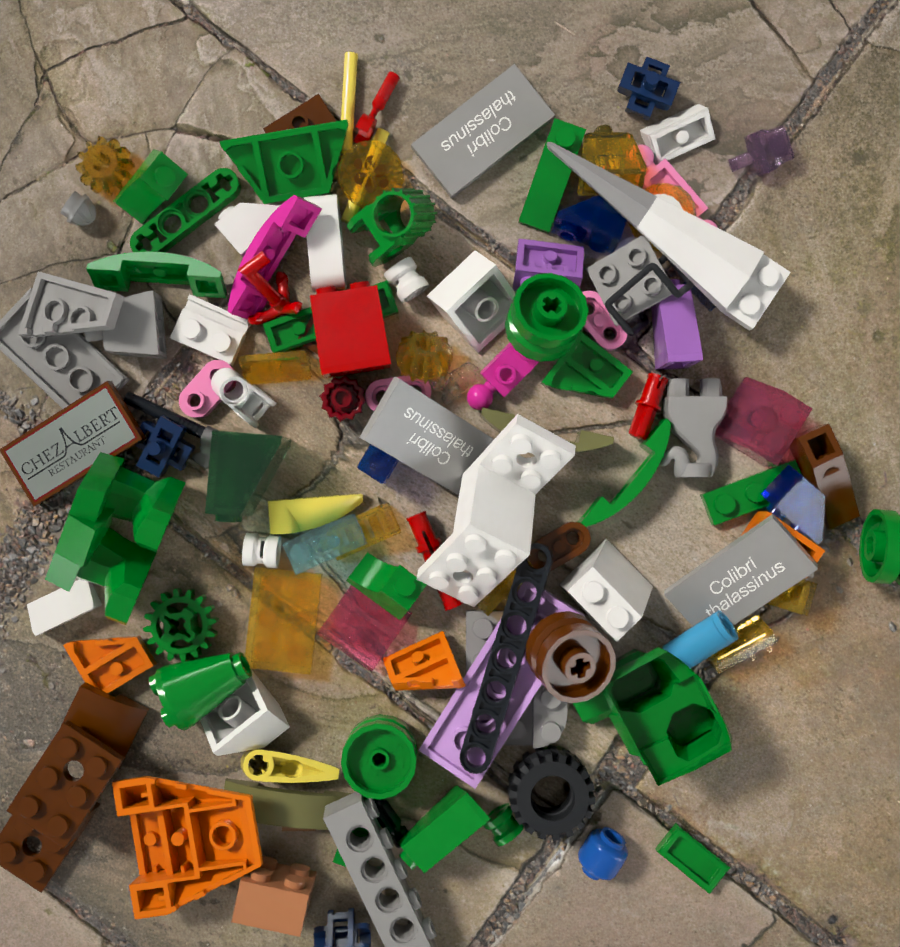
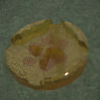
[338,140,404,208]

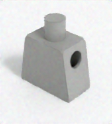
[84,290,167,359]

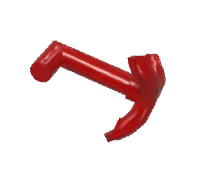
[238,250,303,325]

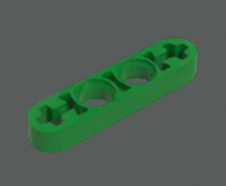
[130,168,241,252]

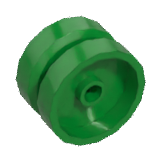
[505,273,588,362]
[859,509,900,585]
[341,714,418,800]

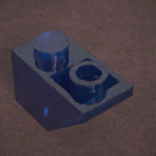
[551,195,627,254]
[761,464,825,544]

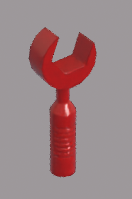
[353,71,400,147]

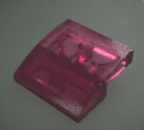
[317,585,412,672]

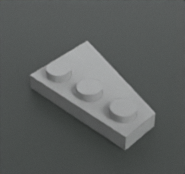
[17,271,124,338]

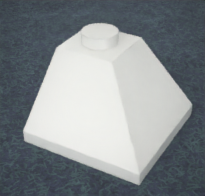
[200,669,290,756]

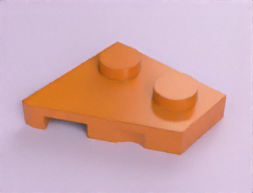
[383,631,466,691]
[63,635,157,694]

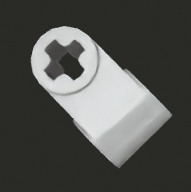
[211,368,277,428]

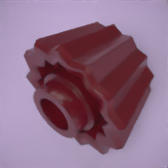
[319,375,366,422]

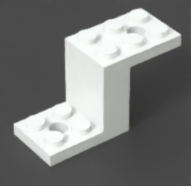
[416,414,576,607]

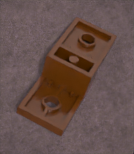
[0,720,125,893]

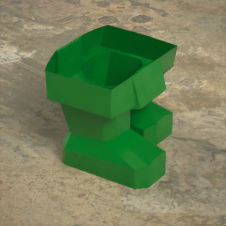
[45,452,186,625]
[573,647,733,786]

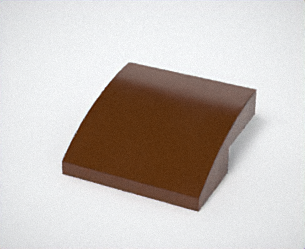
[61,682,149,768]

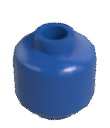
[578,827,628,880]

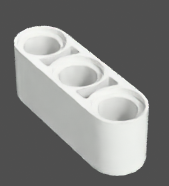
[304,194,347,293]

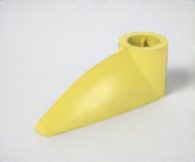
[267,494,363,535]
[241,748,340,783]

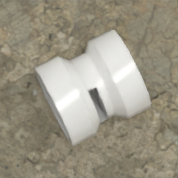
[384,257,429,303]
[242,533,282,569]

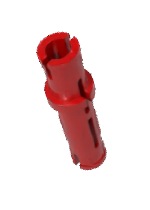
[406,511,463,611]

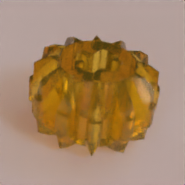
[75,136,135,196]
[396,329,453,384]

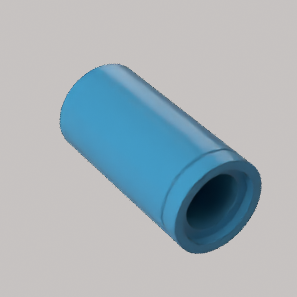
[662,610,738,668]

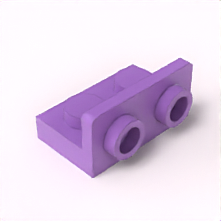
[512,239,584,291]

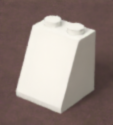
[559,539,653,642]

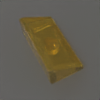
[238,350,312,385]

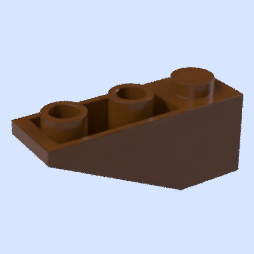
[786,423,860,530]

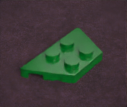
[219,119,349,204]

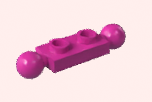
[467,342,539,410]

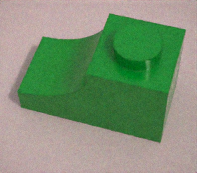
[113,149,188,224]
[346,552,427,620]

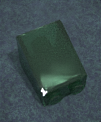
[205,430,291,523]

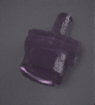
[728,125,794,177]

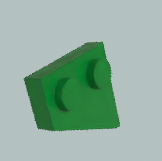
[541,332,633,399]

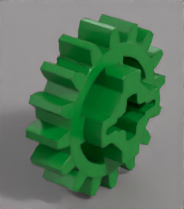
[143,588,219,662]

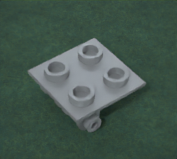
[586,235,673,326]

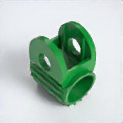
[347,188,437,267]

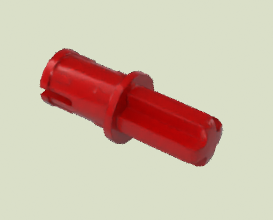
[629,373,669,440]

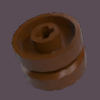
[526,611,616,703]

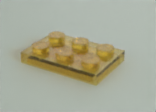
[245,566,323,675]

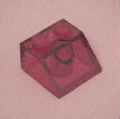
[715,377,812,467]

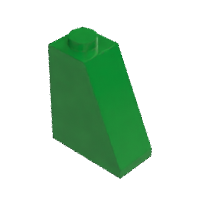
[398,785,491,873]

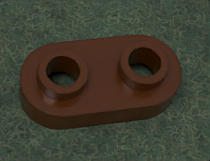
[528,521,591,571]

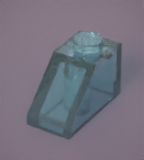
[282,513,368,575]

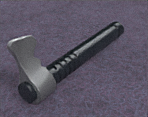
[124,391,223,468]

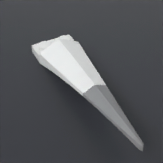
[547,142,791,331]

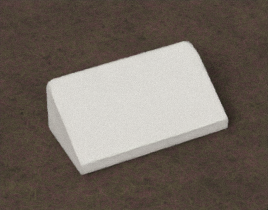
[640,104,716,165]
[27,579,102,636]

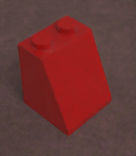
[310,281,391,378]

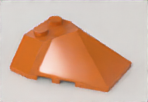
[112,776,264,919]

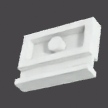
[170,294,251,366]

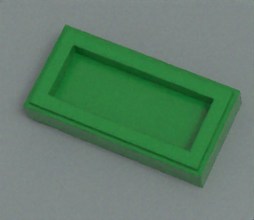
[655,823,730,894]

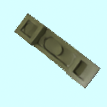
[480,408,614,453]
[224,778,352,830]

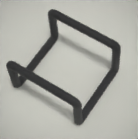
[605,255,694,336]

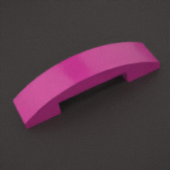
[227,195,322,319]

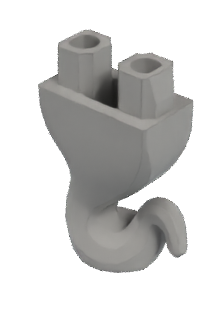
[660,378,728,478]

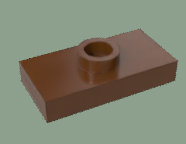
[263,94,336,133]

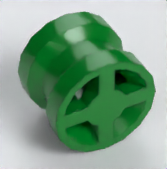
[483,803,524,847]

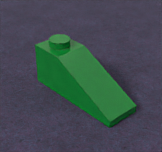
[518,118,586,234]

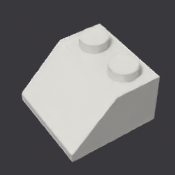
[427,250,515,353]

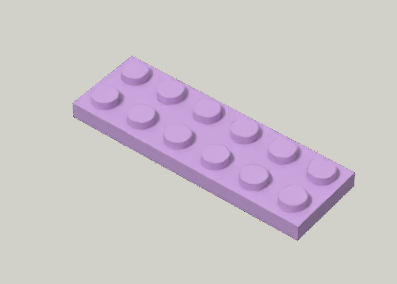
[419,582,585,789]

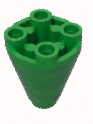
[149,652,252,731]

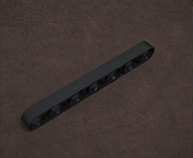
[460,543,553,774]

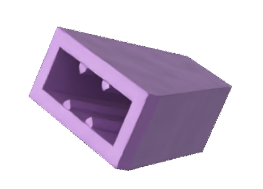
[651,279,703,370]

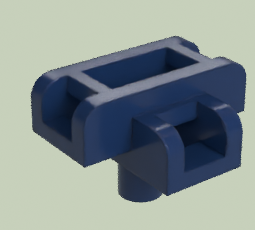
[617,56,680,121]
[135,415,195,478]
[313,908,371,947]

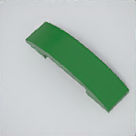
[86,251,227,298]
[577,418,671,527]

